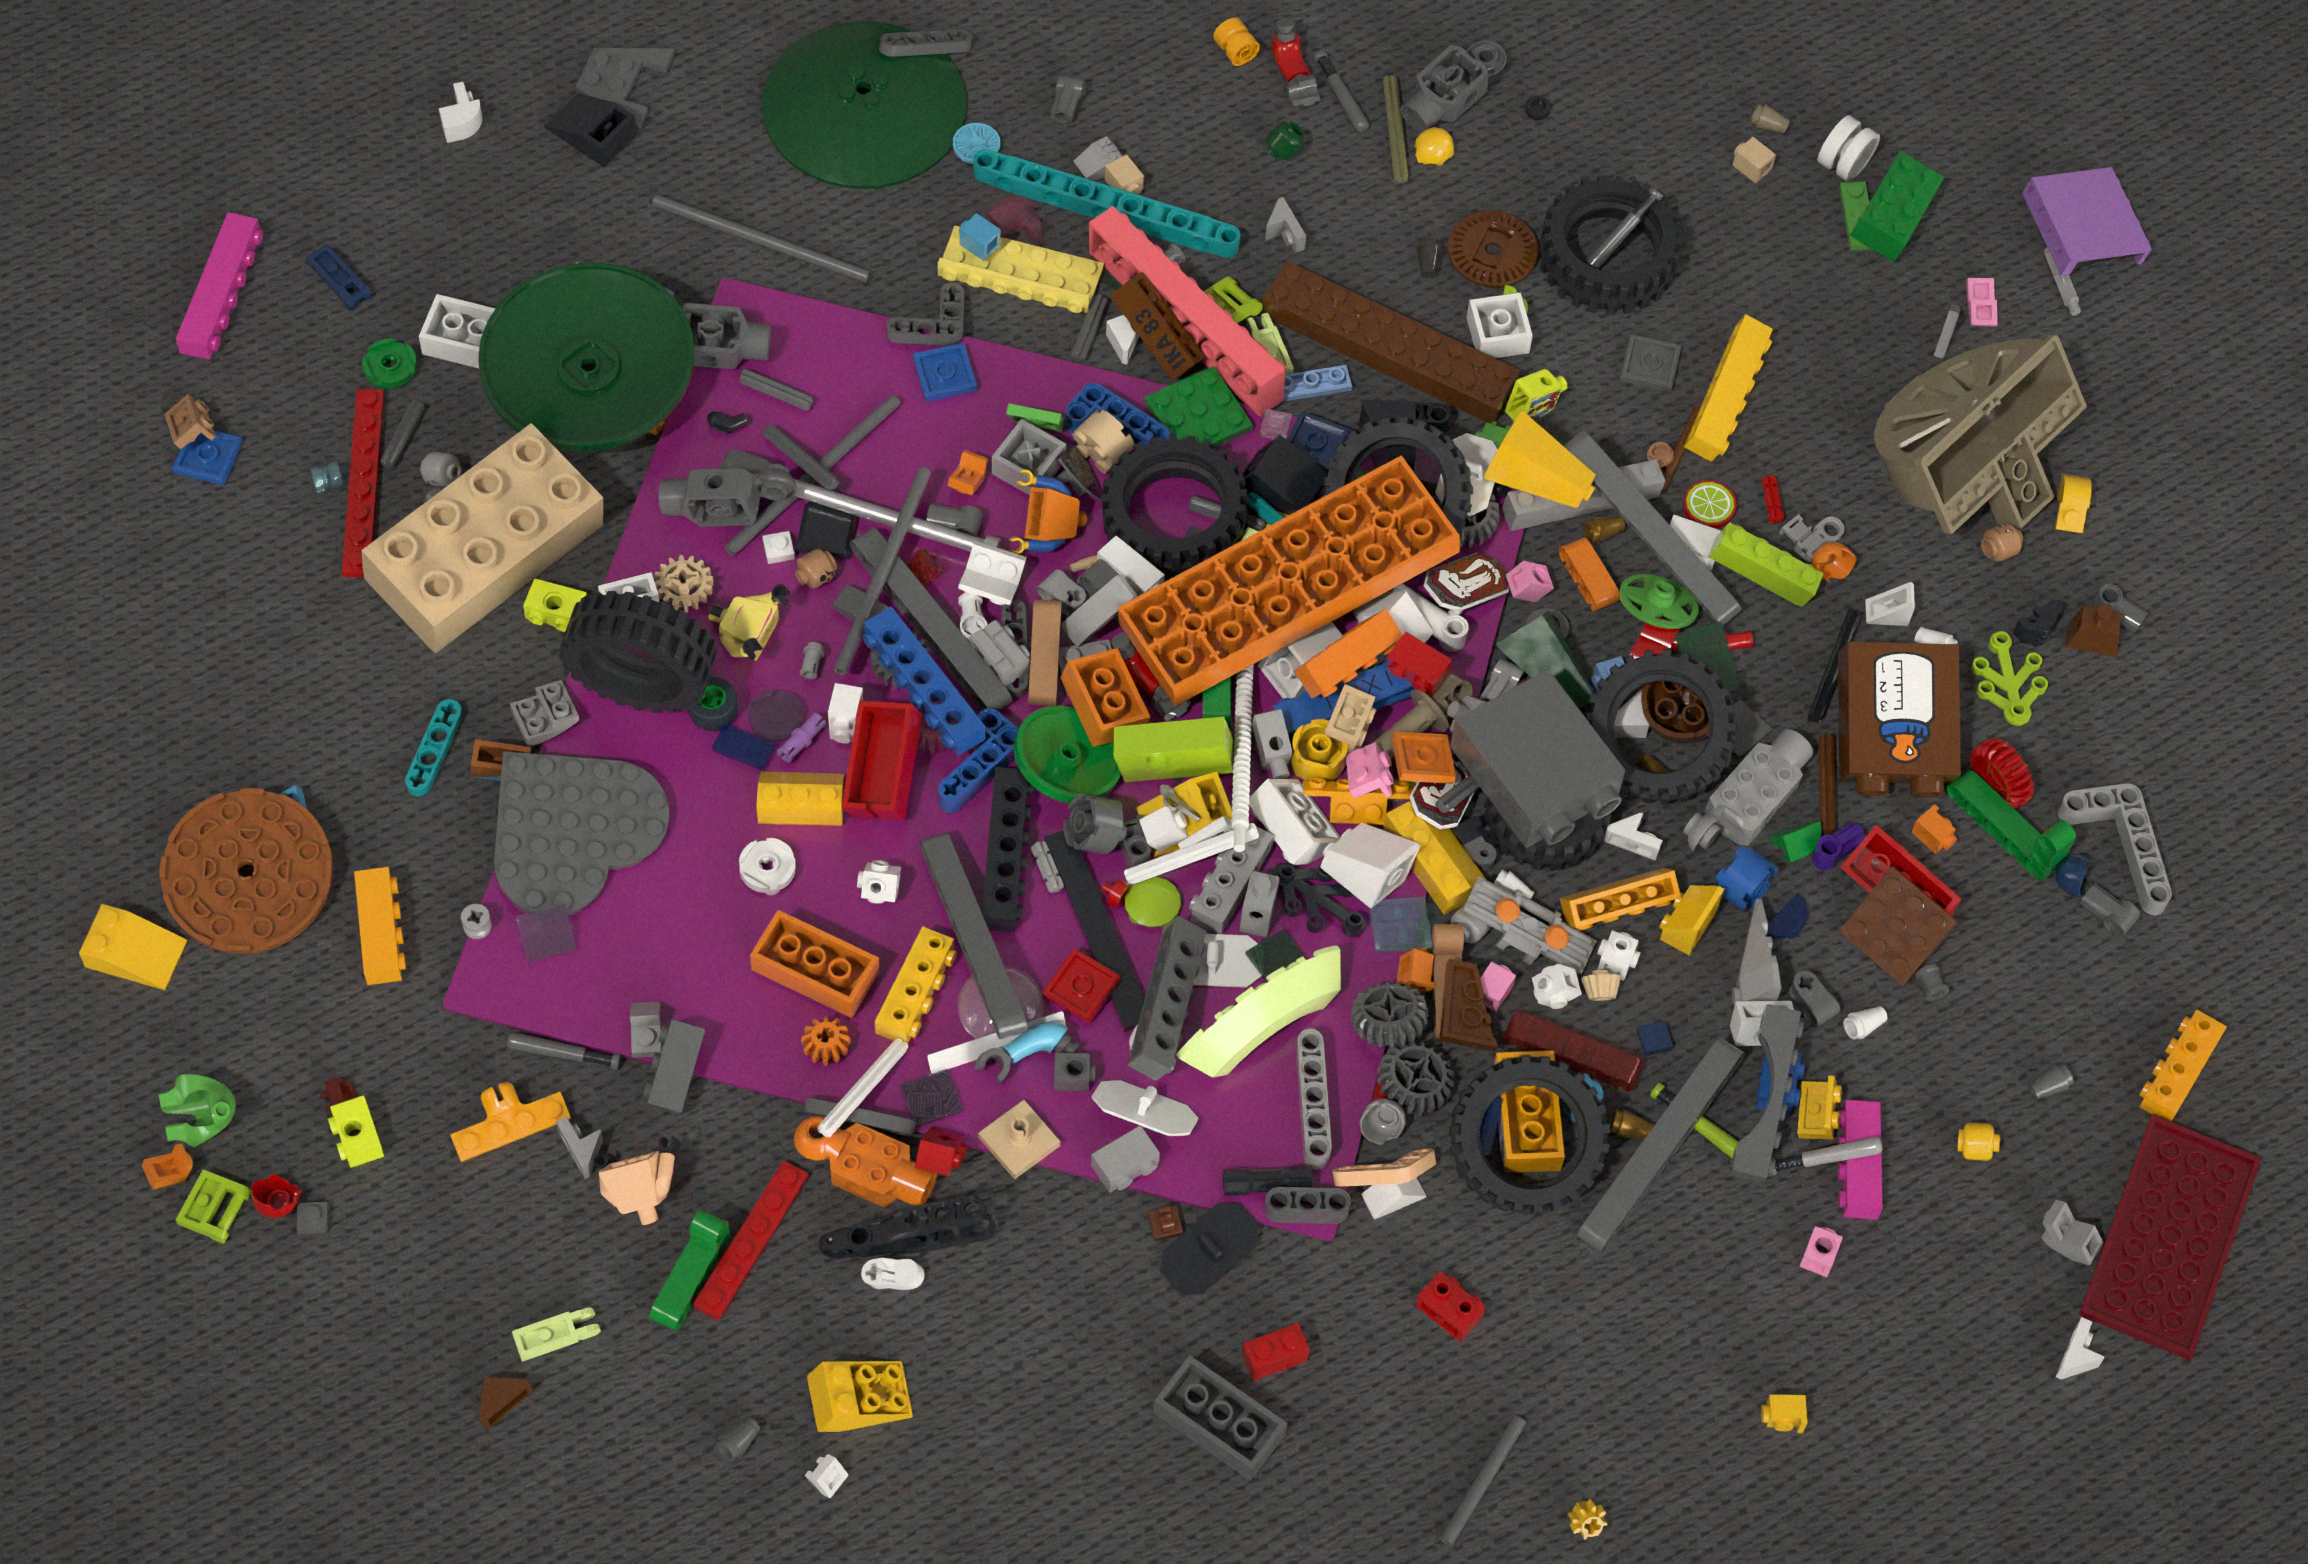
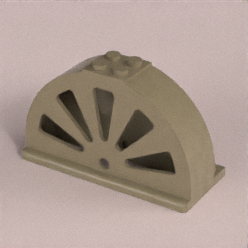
[1874,334,2087,534]

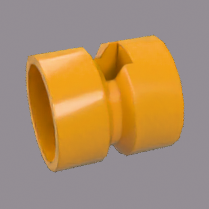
[1213,17,1260,66]

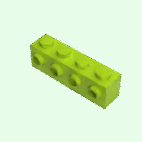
[1708,522,1823,607]

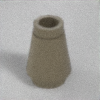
[1750,104,1790,134]

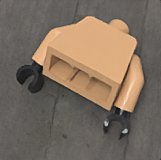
[594,1136,681,1225]

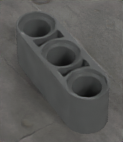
[1264,1187,1351,1224]

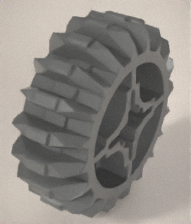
[1432,495,1500,549]
[1350,981,1429,1049]
[1377,1040,1454,1116]

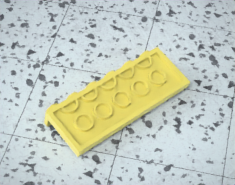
[938,226,1104,313]

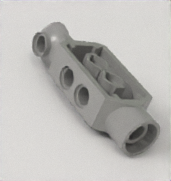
[1683,729,1813,853]

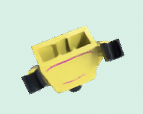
[709,584,791,661]

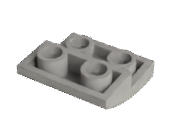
[510,680,579,747]

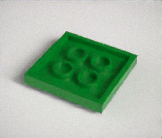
[1144,366,1253,448]

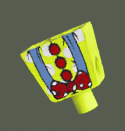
[1505,369,1567,421]

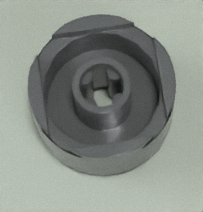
[1063,794,1127,854]

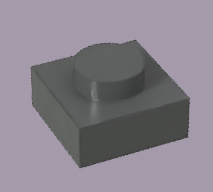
[297,1202,329,1234]

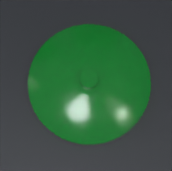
[1014,706,1121,803]

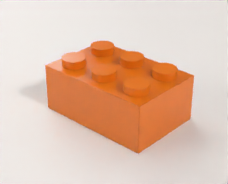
[1061,648,1150,747]

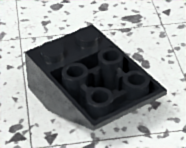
[544,93,637,167]

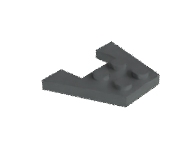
[576,48,675,131]

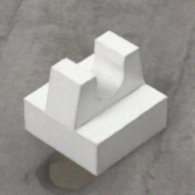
[805,1454,848,1498]

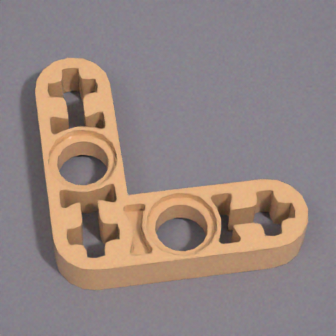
[1332,1148,1436,1186]

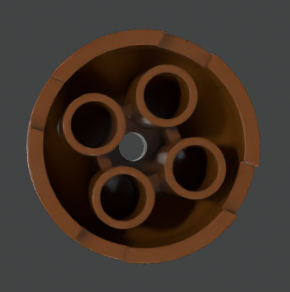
[1641,660,1713,744]

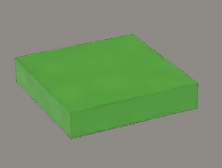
[1006,403,1065,432]

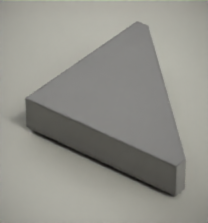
[1934,303,1961,358]

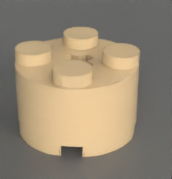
[1073,409,1135,474]

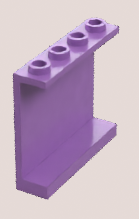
[2022,167,2152,275]

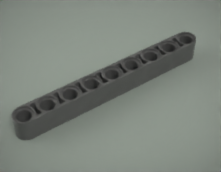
[1564,430,1742,627]
[850,527,1012,711]
[919,832,1028,1040]
[1577,1038,1745,1253]

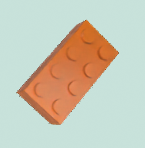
[750,910,880,1018]

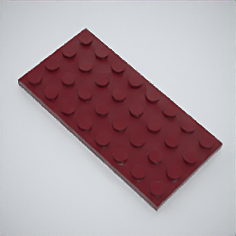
[2078,1114,2262,1361]

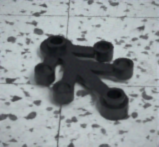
[1272,863,1365,938]

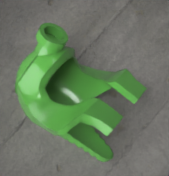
[159,1074,236,1147]

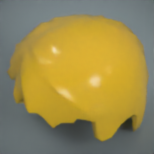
[1414,127,1454,166]

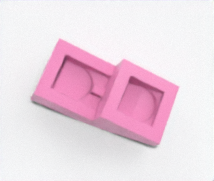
[1966,278,1998,326]

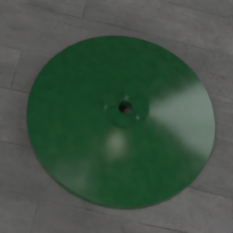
[478,262,695,451]

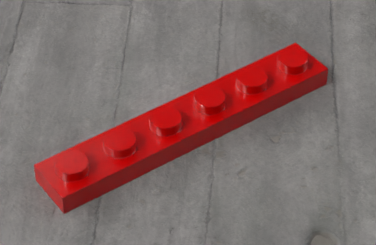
[693,1160,809,1321]

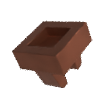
[1148,1205,1183,1241]

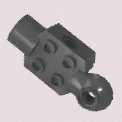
[1400,41,1507,133]
[682,303,771,369]
[659,464,797,527]

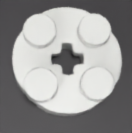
[739,838,796,895]

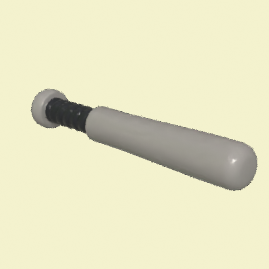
[1771,1137,1883,1175]

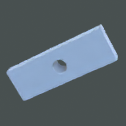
[1282,365,1352,402]

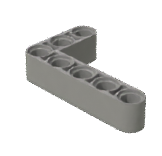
[2058,783,2172,915]

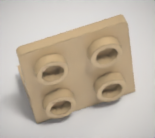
[1324,684,1376,765]

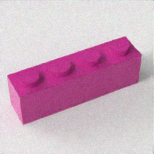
[1837,1100,1883,1220]

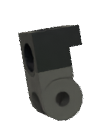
[1452,815,1496,873]

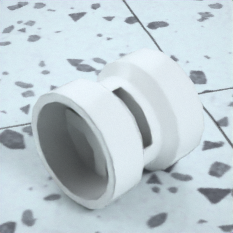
[960,614,987,643]

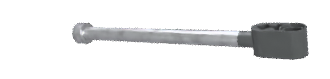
[718,450,1001,552]

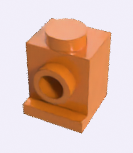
[1912,804,1957,854]
[1396,948,1435,995]

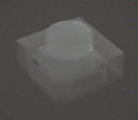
[1260,409,1292,439]

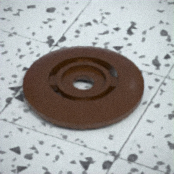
[1448,211,1538,288]

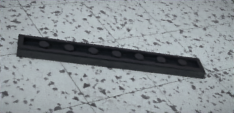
[1044,830,1144,1032]

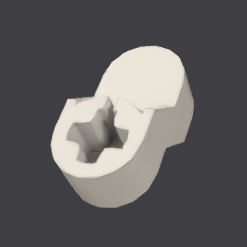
[861,1258,925,1290]

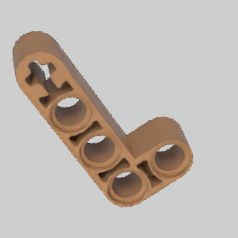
[1028,599,1062,706]
[1430,924,1464,1039]

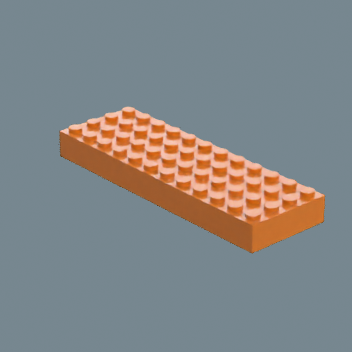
[1117,455,1460,706]

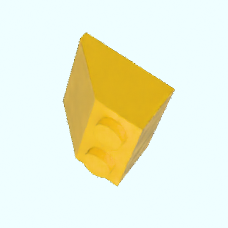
[1659,885,1724,956]

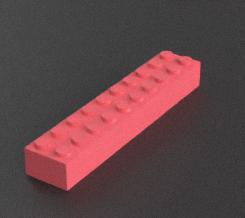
[1089,206,1285,417]

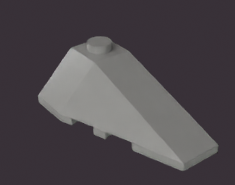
[1732,899,1781,1004]

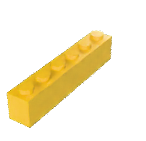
[1684,314,1773,461]

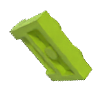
[1203,277,1263,323]
[176,1170,251,1244]

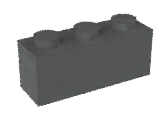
[642,1019,705,1115]

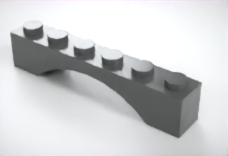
[1729,1004,1804,1184]

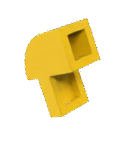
[2055,473,2091,533]

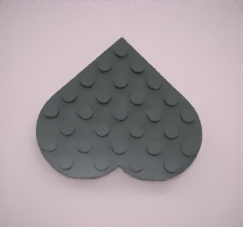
[494,751,669,919]

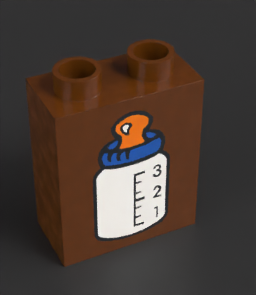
[1838,641,1961,798]

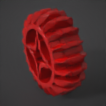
[1970,737,2034,809]

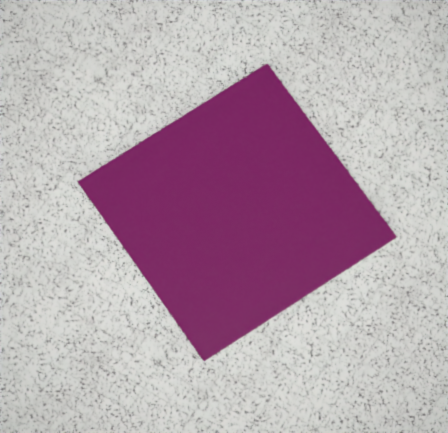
[443,278,1524,1241]

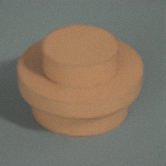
[1647,442,1674,467]

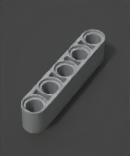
[1296,1029,1332,1170]

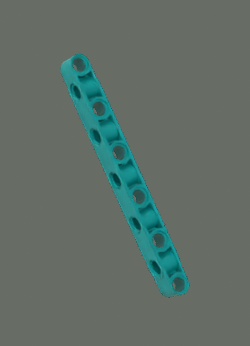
[973,149,1240,258]

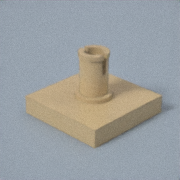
[978,1100,1060,1179]

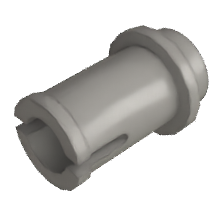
[800,642,825,679]

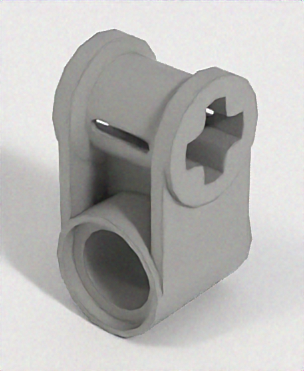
[1036,569,1086,618]

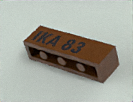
[1110,272,1206,381]

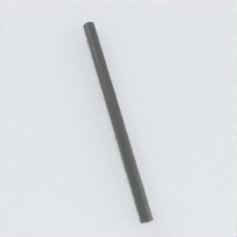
[652,194,871,283]
[724,395,901,556]
[834,467,931,675]

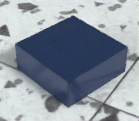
[1637,1021,1673,1056]

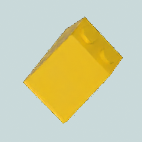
[79,904,187,990]

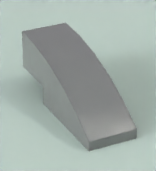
[1060,575,1138,647]

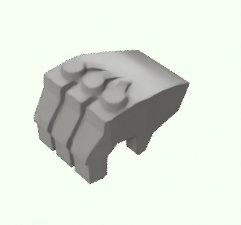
[1073,136,1123,181]

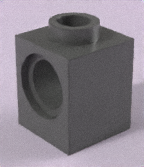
[1054,1053,1095,1092]

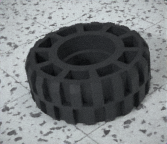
[1484,797,1611,871]

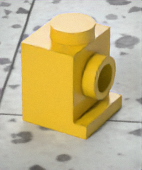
[1761,1395,1807,1433]

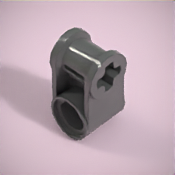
[1118,814,1151,868]
[1789,971,1840,1028]

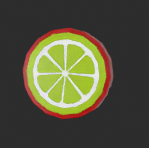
[1683,480,1737,529]

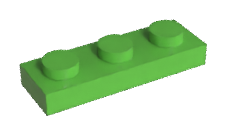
[1839,181,1873,251]

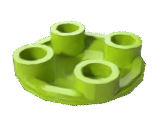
[1125,877,1181,927]

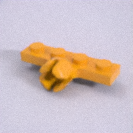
[450,1082,571,1162]

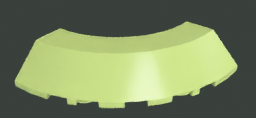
[1176,945,1341,1077]

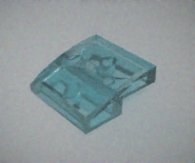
[1369,897,1432,953]

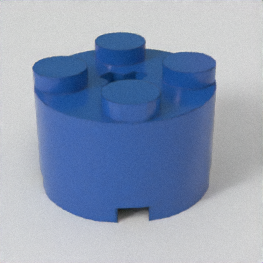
[1715,846,1778,913]

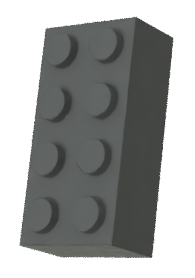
[1153,1355,1287,1481]

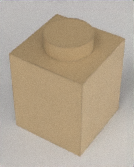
[1733,137,1776,183]
[1105,154,1144,195]

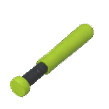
[1650,1083,1738,1158]

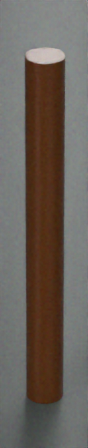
[1661,406,1701,494]

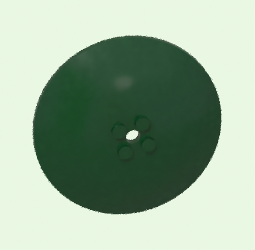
[762,21,966,189]

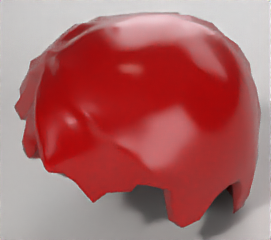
[251,1174,302,1219]

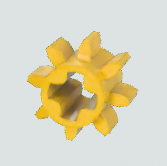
[1568,1499,1607,1539]

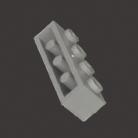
[1189,823,1274,934]

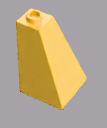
[1483,411,1596,508]

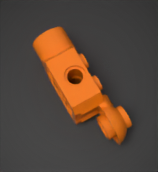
[794,1115,937,1207]

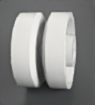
[1817,115,1880,182]

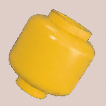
[1958,1122,2000,1161]

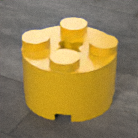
[1291,719,1348,781]

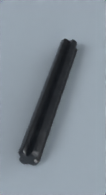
[1808,608,1862,723]

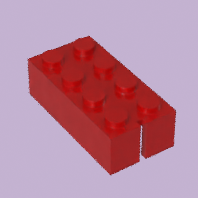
[841,701,922,821]

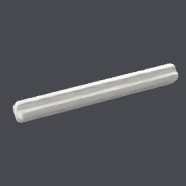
[1124,823,1259,885]
[818,1038,908,1137]

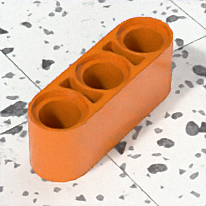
[1559,537,1620,612]

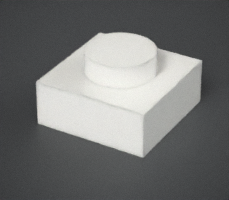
[762,531,795,564]

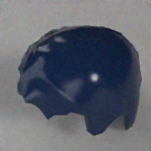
[2055,854,2094,897]

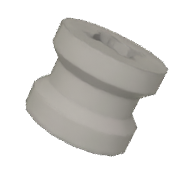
[461,904,492,939]

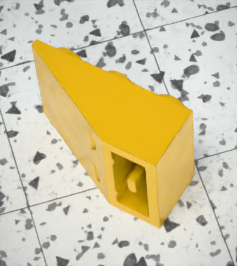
[1136,772,1232,857]
[807,1361,913,1432]

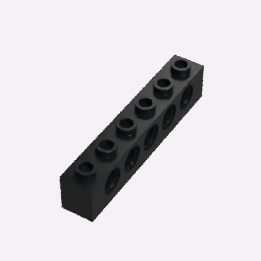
[982,767,1033,932]

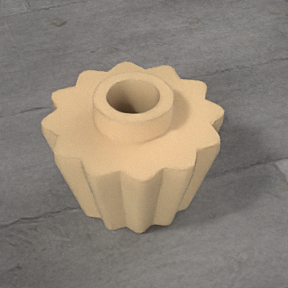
[1581,970,1621,1001]

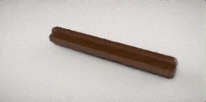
[1818,734,1836,834]

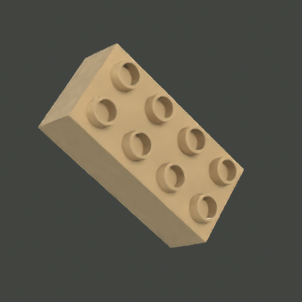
[361,423,603,654]

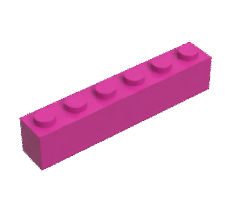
[176,212,263,360]

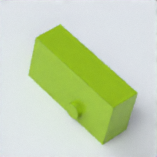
[1114,717,1235,782]

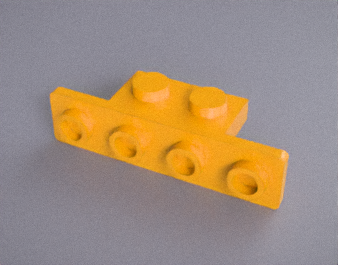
[1302,778,1414,825]

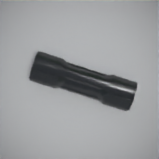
[1222,1165,1312,1196]

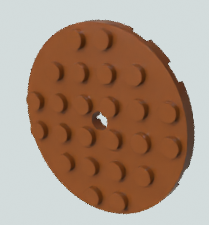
[159,788,333,954]

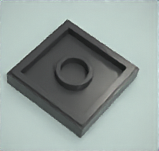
[1620,334,1682,392]

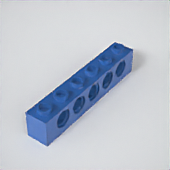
[862,606,985,756]

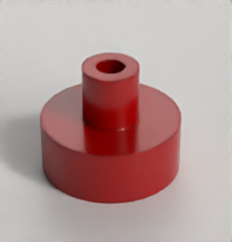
[1101,879,1131,909]

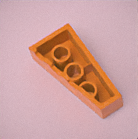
[1294,609,1403,698]

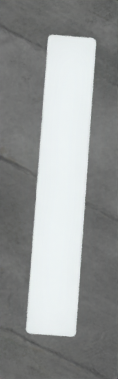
[927,1011,1066,1074]

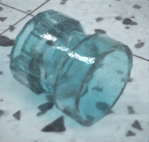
[310,461,344,494]

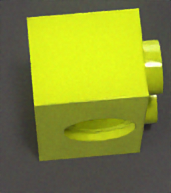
[523,578,587,632]
[328,1095,384,1168]

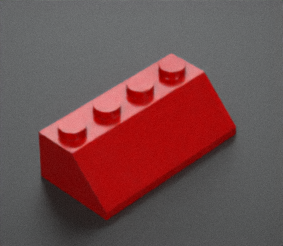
[1840,825,1962,916]

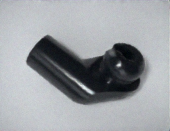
[707,411,748,434]

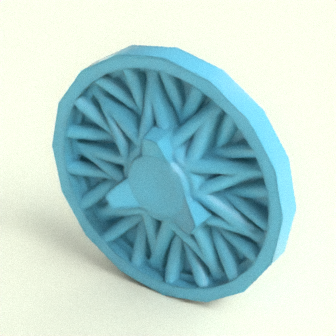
[953,123,1000,164]

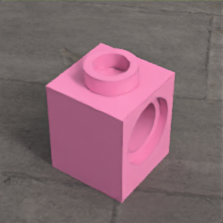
[1506,561,1554,602]
[1480,962,1516,1013]
[1800,1226,1843,1277]

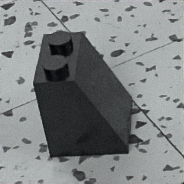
[1358,399,1416,471]
[1242,434,1328,515]

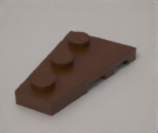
[1439,959,1498,1052]

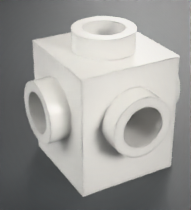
[857,860,901,903]
[1597,931,1641,981]
[1532,964,1582,1009]

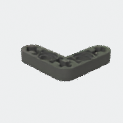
[886,283,964,346]

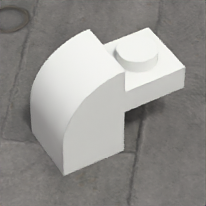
[439,82,482,143]

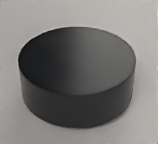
[1525,96,1551,121]

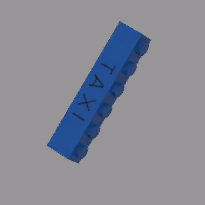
[1273,659,1415,744]

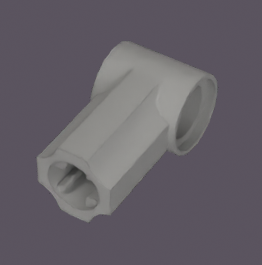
[1479,658,1526,702]

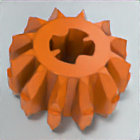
[801,1015,851,1066]

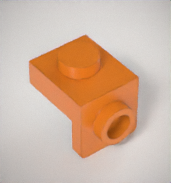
[948,450,988,495]
[141,1143,193,1189]

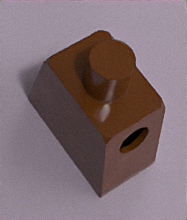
[2065,605,2122,657]

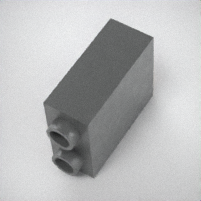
[1450,669,1625,848]

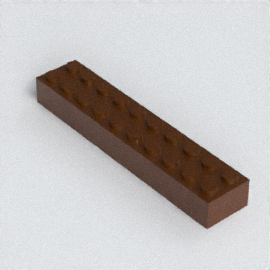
[1261,261,1520,424]

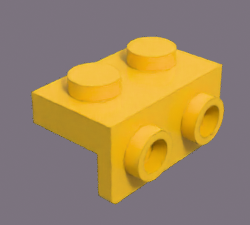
[1797,1076,1842,1139]

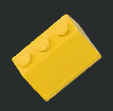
[757,772,845,826]

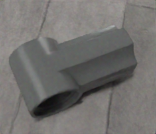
[1051,73,1086,124]
[926,503,984,537]
[2092,584,2148,633]
[2080,884,2141,937]

